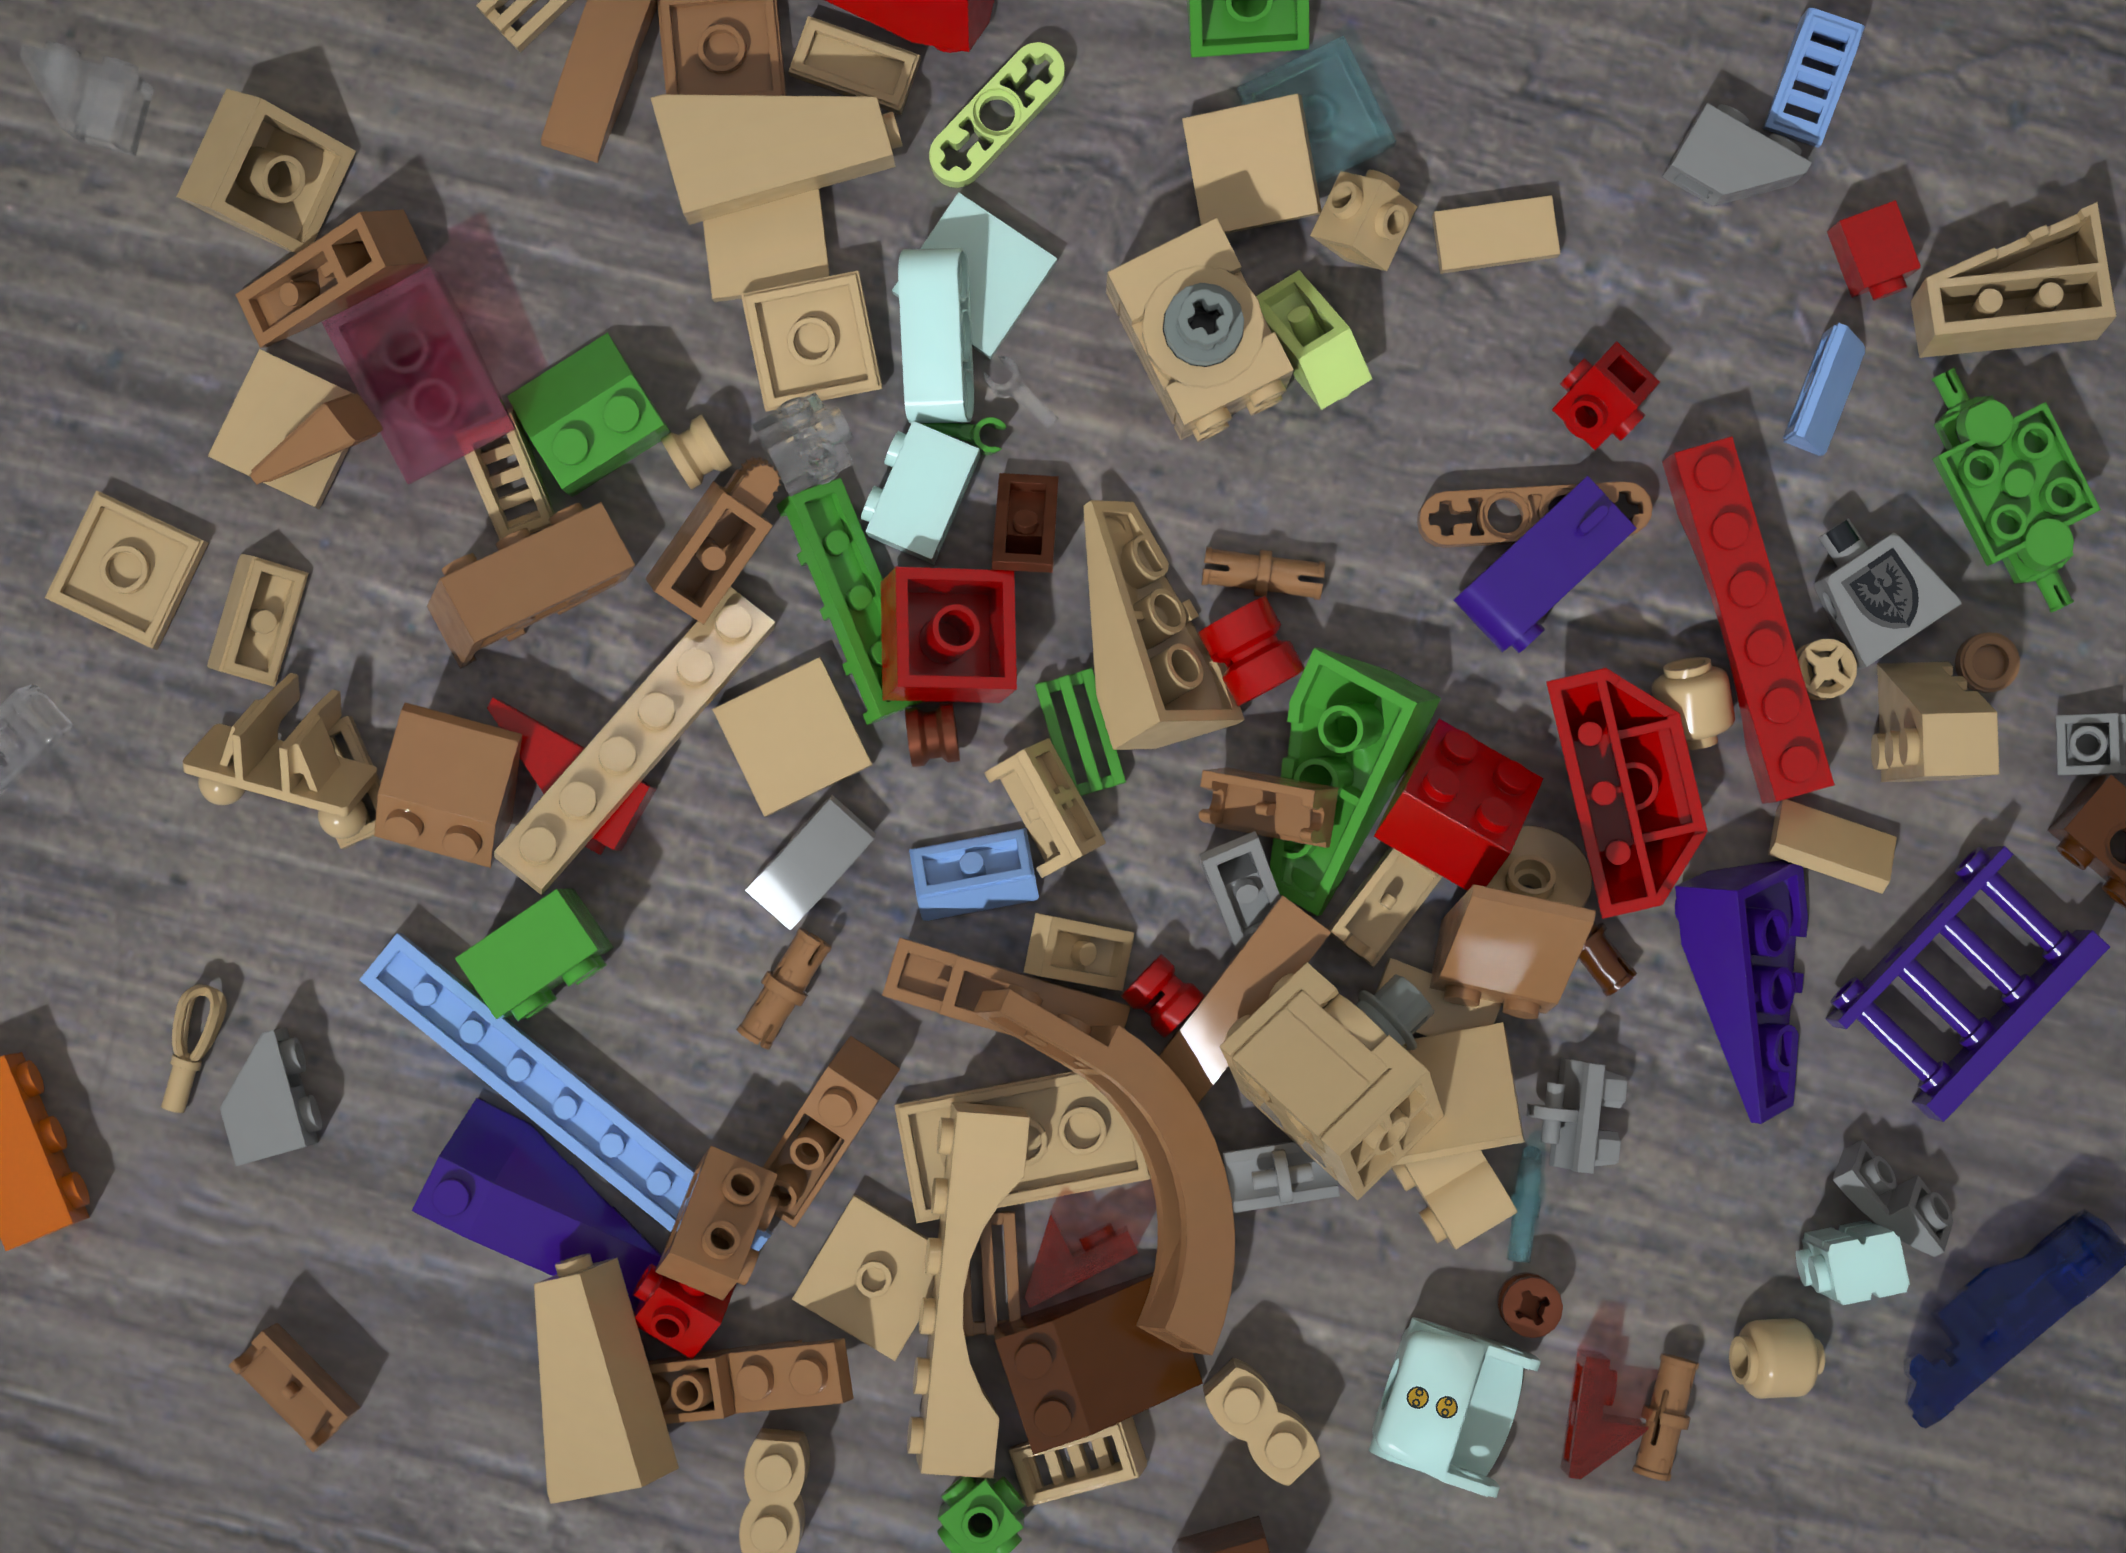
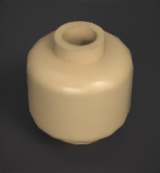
[1652,657,1735,750]
[1729,1318,1825,1399]

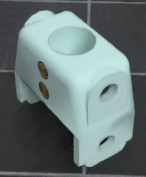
[1368,1317,1541,1498]

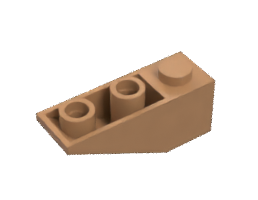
[763,1036,900,1228]

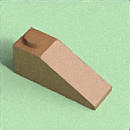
[235,209,429,348]

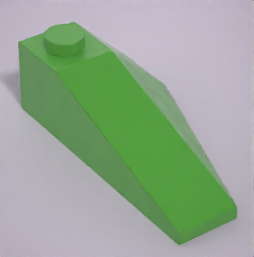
[1270,647,1441,916]

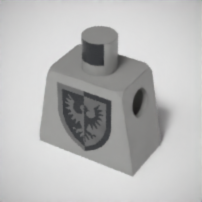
[1814,518,1962,670]

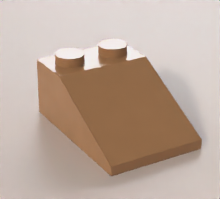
[1430,884,1596,1019]

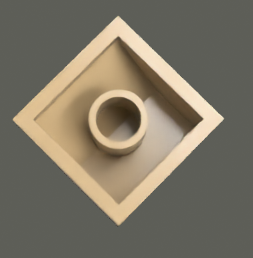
[176,88,356,254]

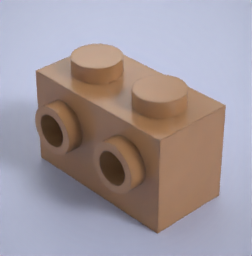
[655,1146,779,1300]

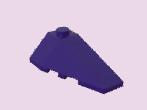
[1675,860,1808,1124]

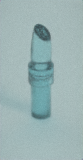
[1506,1146,1542,1263]

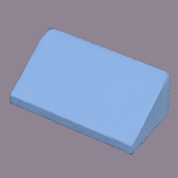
[1783,323,1865,456]
[909,828,1039,921]

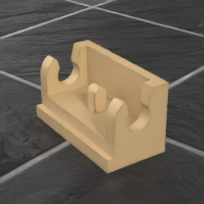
[984,738,1106,878]
[1327,847,1443,967]

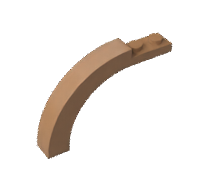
[973,985,1235,1356]

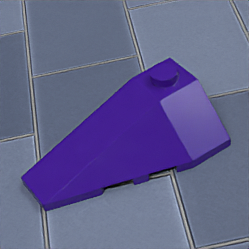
[412,1097,662,1312]

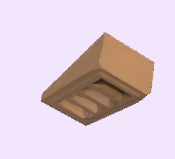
[249,393,383,485]

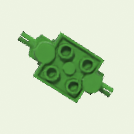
[1931,367,2101,613]

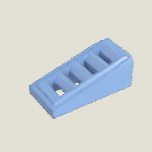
[1763,8,1865,148]

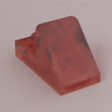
[1025,1210,1139,1308]
[1560,1349,1649,1479]

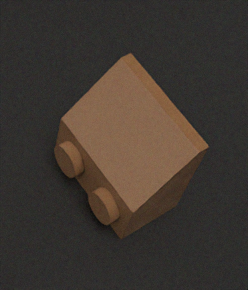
[374,702,522,868]

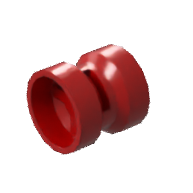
[1121,954,1205,1038]

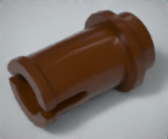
[1578,921,1637,996]

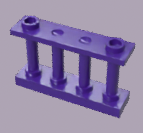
[1825,846,2110,1122]

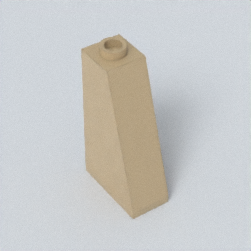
[651,94,903,225]
[534,1253,679,1504]

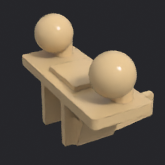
[183,673,377,839]

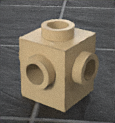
[1310,170,1417,271]

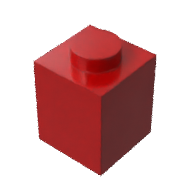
[1827,200,1921,301]

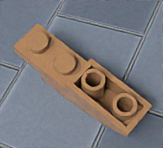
[882,937,1131,1036]
[648,1338,854,1424]

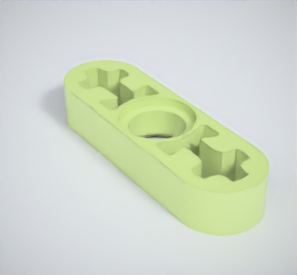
[929,42,1065,188]

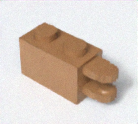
[645,456,781,625]

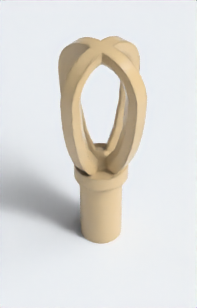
[161,984,227,1113]

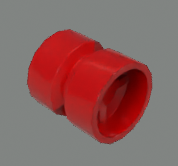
[1198,596,1305,707]

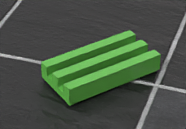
[1035,668,1126,796]

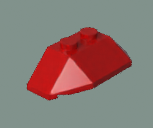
[1546,668,1708,919]

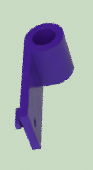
[1453,476,1637,654]

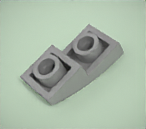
[2055,713,2126,775]
[745,795,877,930]
[1832,1139,1954,1257]

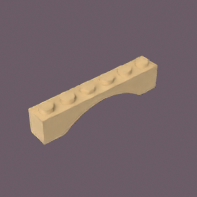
[907,1102,1030,1478]

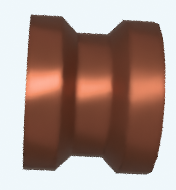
[905,702,960,767]
[1497,1272,1563,1338]

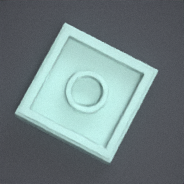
[892,192,1057,360]

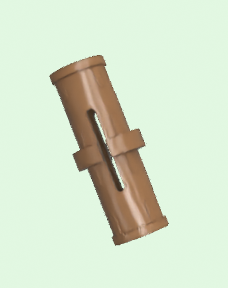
[1201,546,1325,600]
[736,927,832,1050]
[1632,1353,1699,1481]

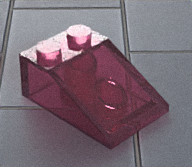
[322,266,516,485]

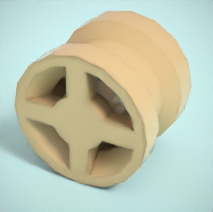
[661,414,733,490]
[1796,639,1857,701]

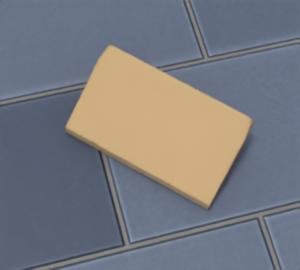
[207,554,309,687]

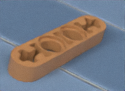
[1417,482,1653,548]

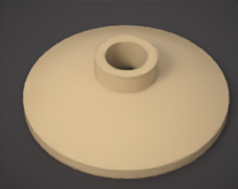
[1487,826,1592,908]

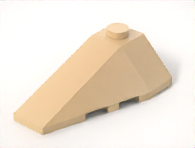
[1083,500,1244,750]

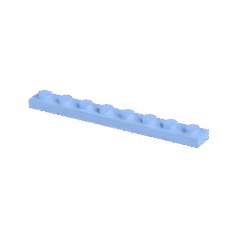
[359,933,773,1251]

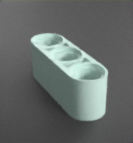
[898,248,974,423]

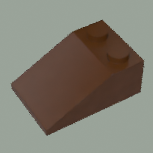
[994,1272,1203,1455]

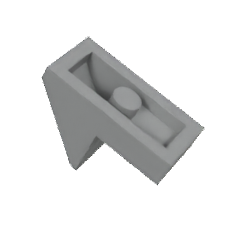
[1199,831,1280,950]

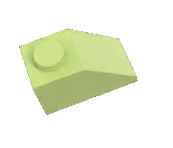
[1256,270,1372,410]

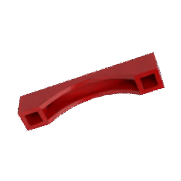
[1662,436,1835,804]

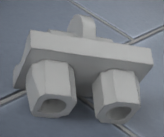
[1526,1058,1628,1174]
[1222,1141,1340,1213]

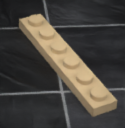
[494,586,775,895]

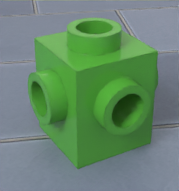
[937,1476,1026,1553]

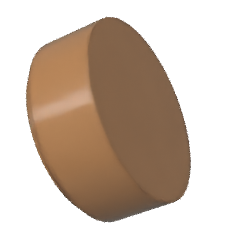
[1955,632,2020,693]

